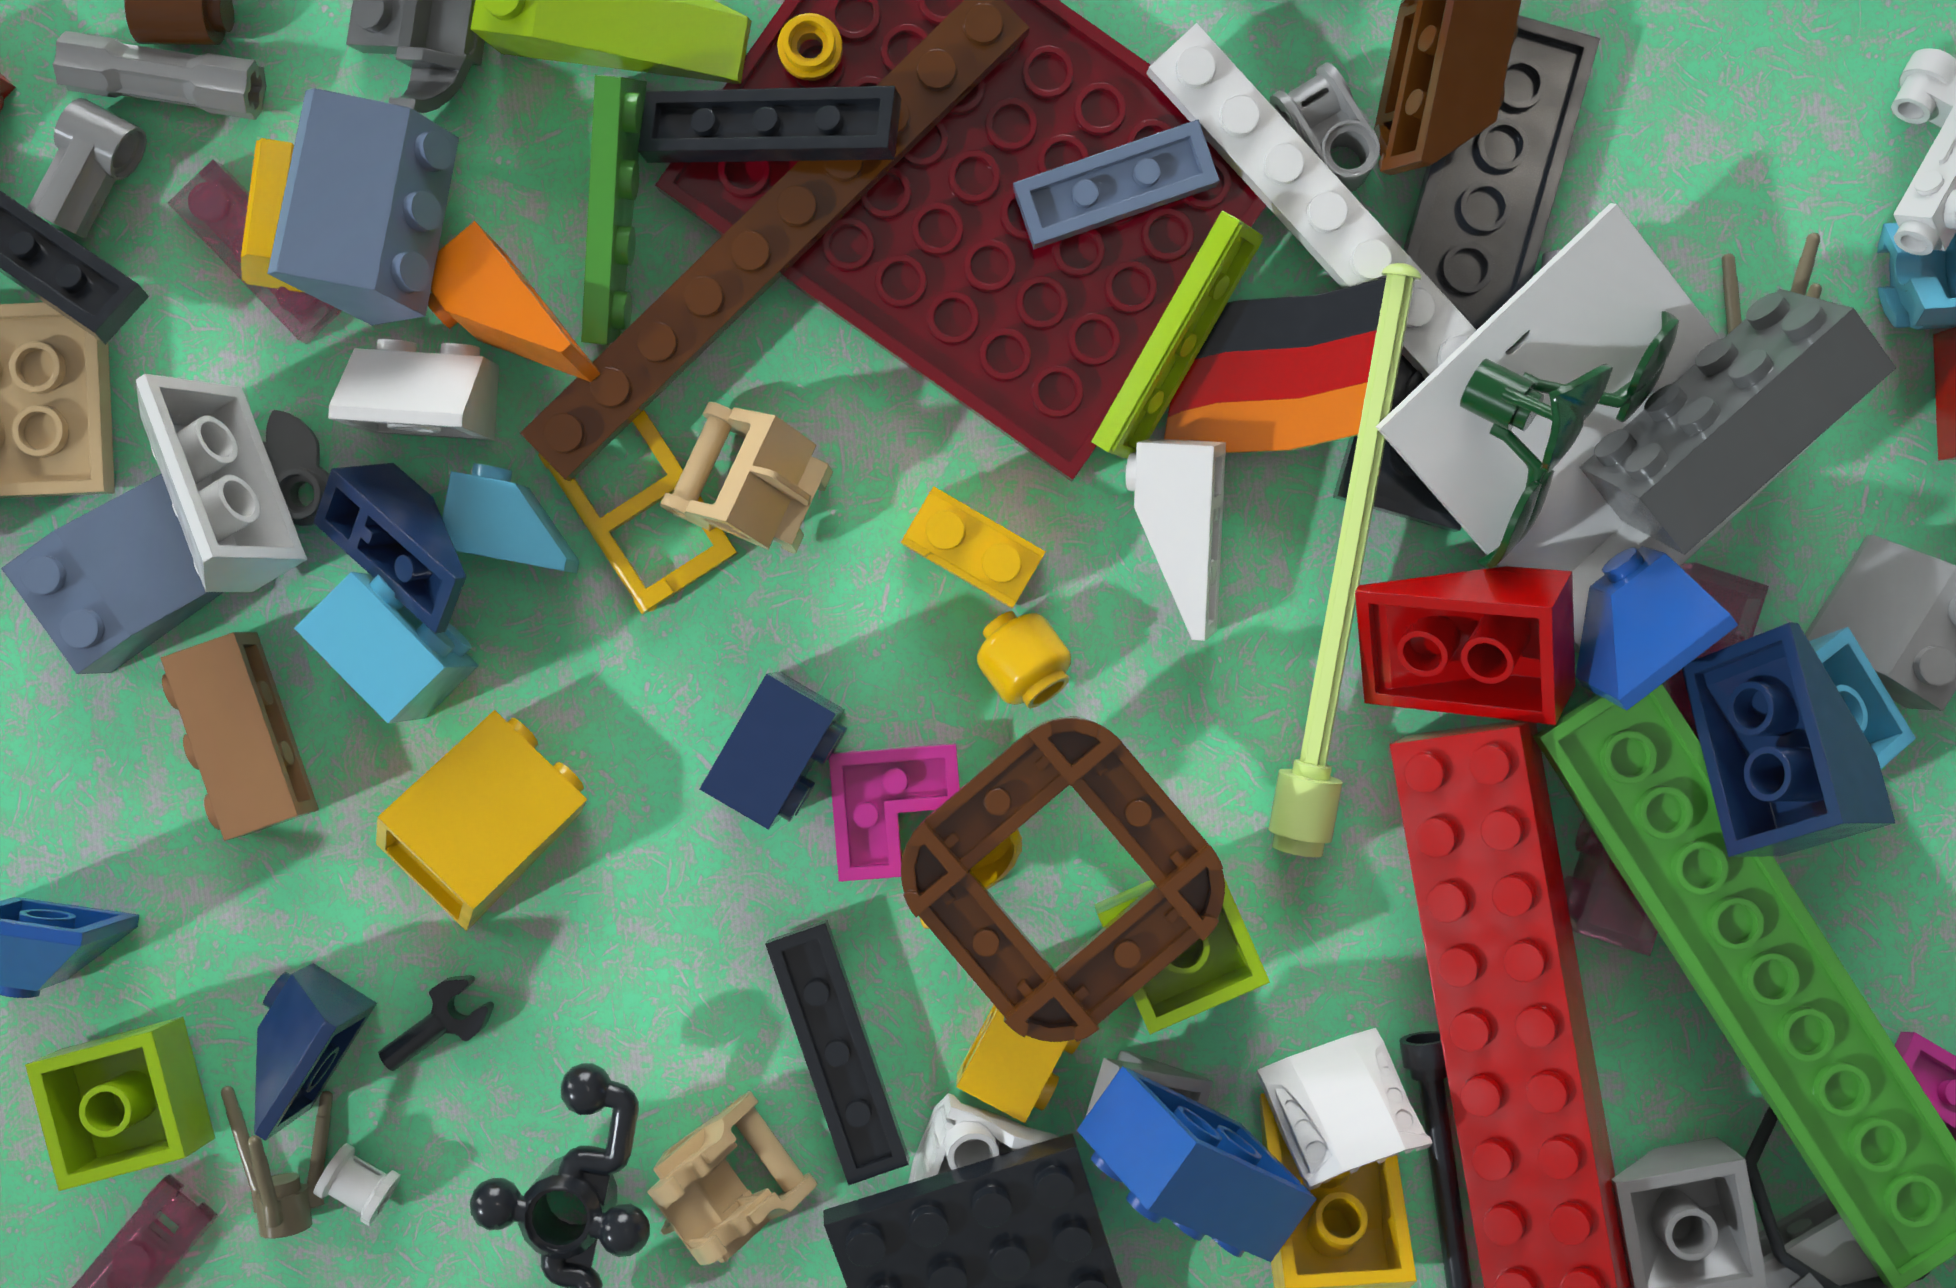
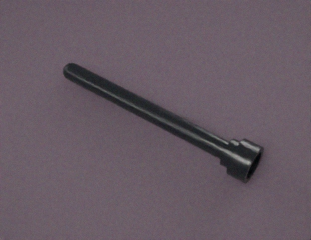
[1399,1031,1473,1288]

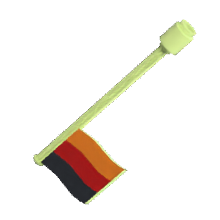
[1164,263,1421,857]

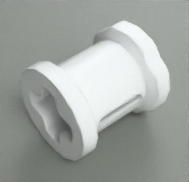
[313,1143,401,1226]

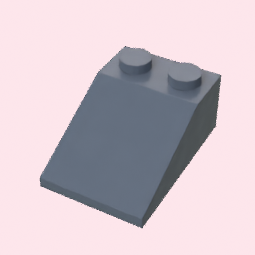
[1,473,224,674]

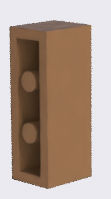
[161,632,319,841]

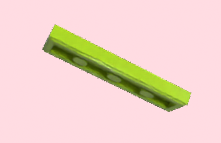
[1091,211,1263,459]

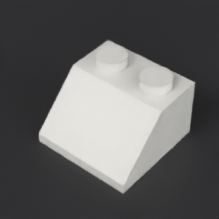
[328,339,499,441]

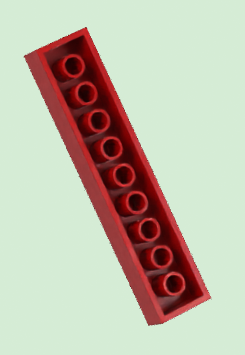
[1389,720,1631,1288]

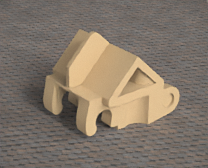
[660,402,833,554]
[647,1091,818,1265]

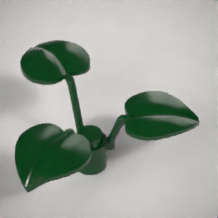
[1460,311,1679,568]

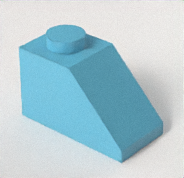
[442,463,579,573]

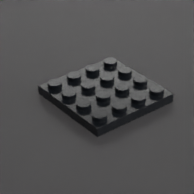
[823,1133,1123,1288]

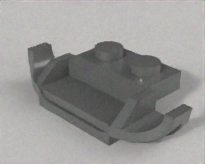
[346,0,485,113]

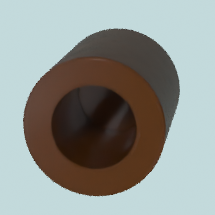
[124,0,234,45]

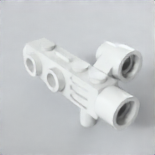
[1891,48,1956,256]

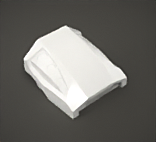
[1257,1028,1432,1191]
[908,1093,1059,1184]

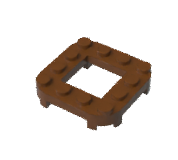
[901,716,1225,1042]

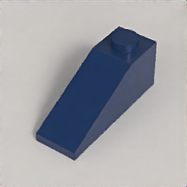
[313,463,466,634]

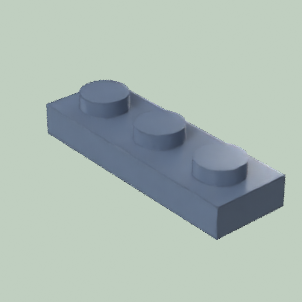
[1013,119,1219,249]

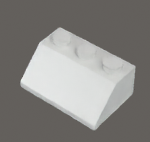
[135,374,307,592]

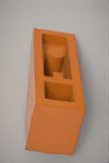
[428,221,601,382]

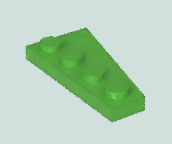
[581,74,647,345]

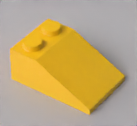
[1259,1093,1417,1288]

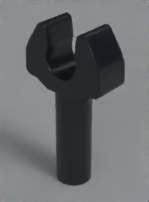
[378,975,494,1071]

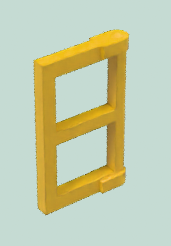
[538,410,738,615]

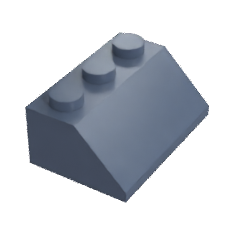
[267,88,459,326]

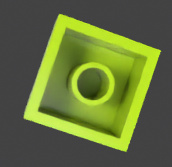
[1094,878,1270,1035]
[25,1016,215,1191]

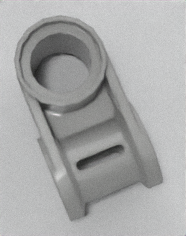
[1270,62,1380,192]

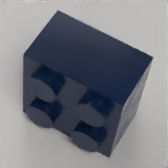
[699,672,847,830]

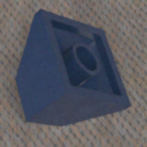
[254,963,377,1141]

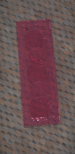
[168,159,342,344]

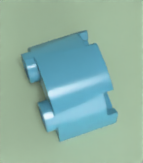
[1877,223,1956,330]

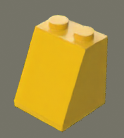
[376,710,587,931]

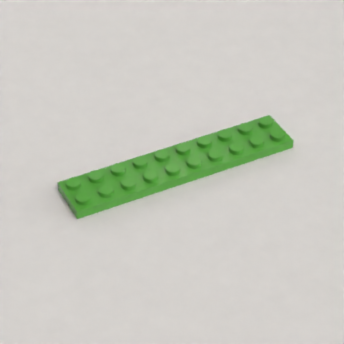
[1533,684,1956,1288]

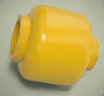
[977,611,1071,709]

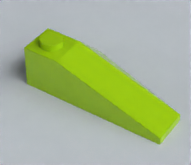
[471,0,752,84]

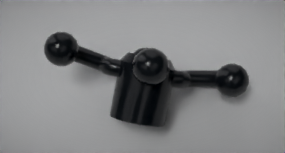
[470,1063,650,1288]

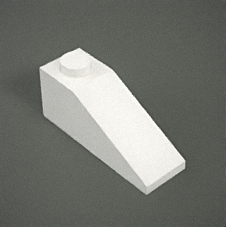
[1126,438,1226,641]

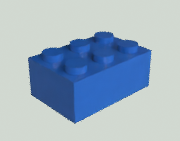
[1077,1066,1317,1262]

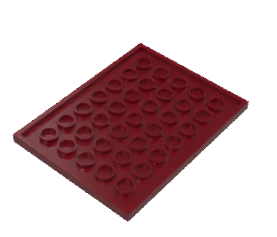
[655,0,1266,482]

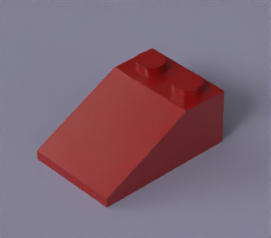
[1355,566,1576,725]

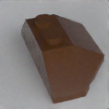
[1374,0,1521,176]

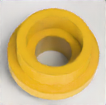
[777,13,843,81]

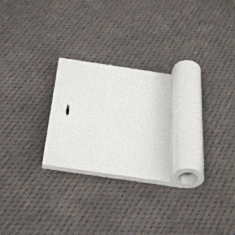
[1376,203,1816,654]

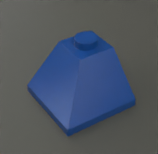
[1575,546,1738,711]
[0,897,139,998]

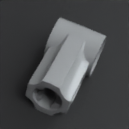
[27,98,147,238]

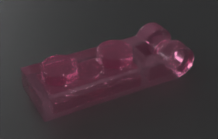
[72,1174,218,1288]

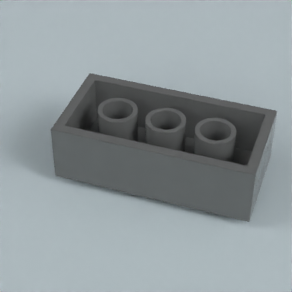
[1579,289,1896,555]

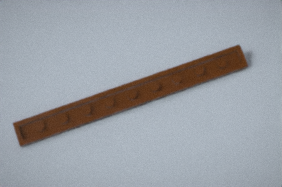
[520,0,1029,481]

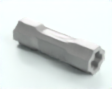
[53,31,267,120]

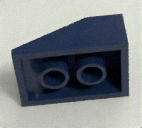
[1682,622,1896,857]

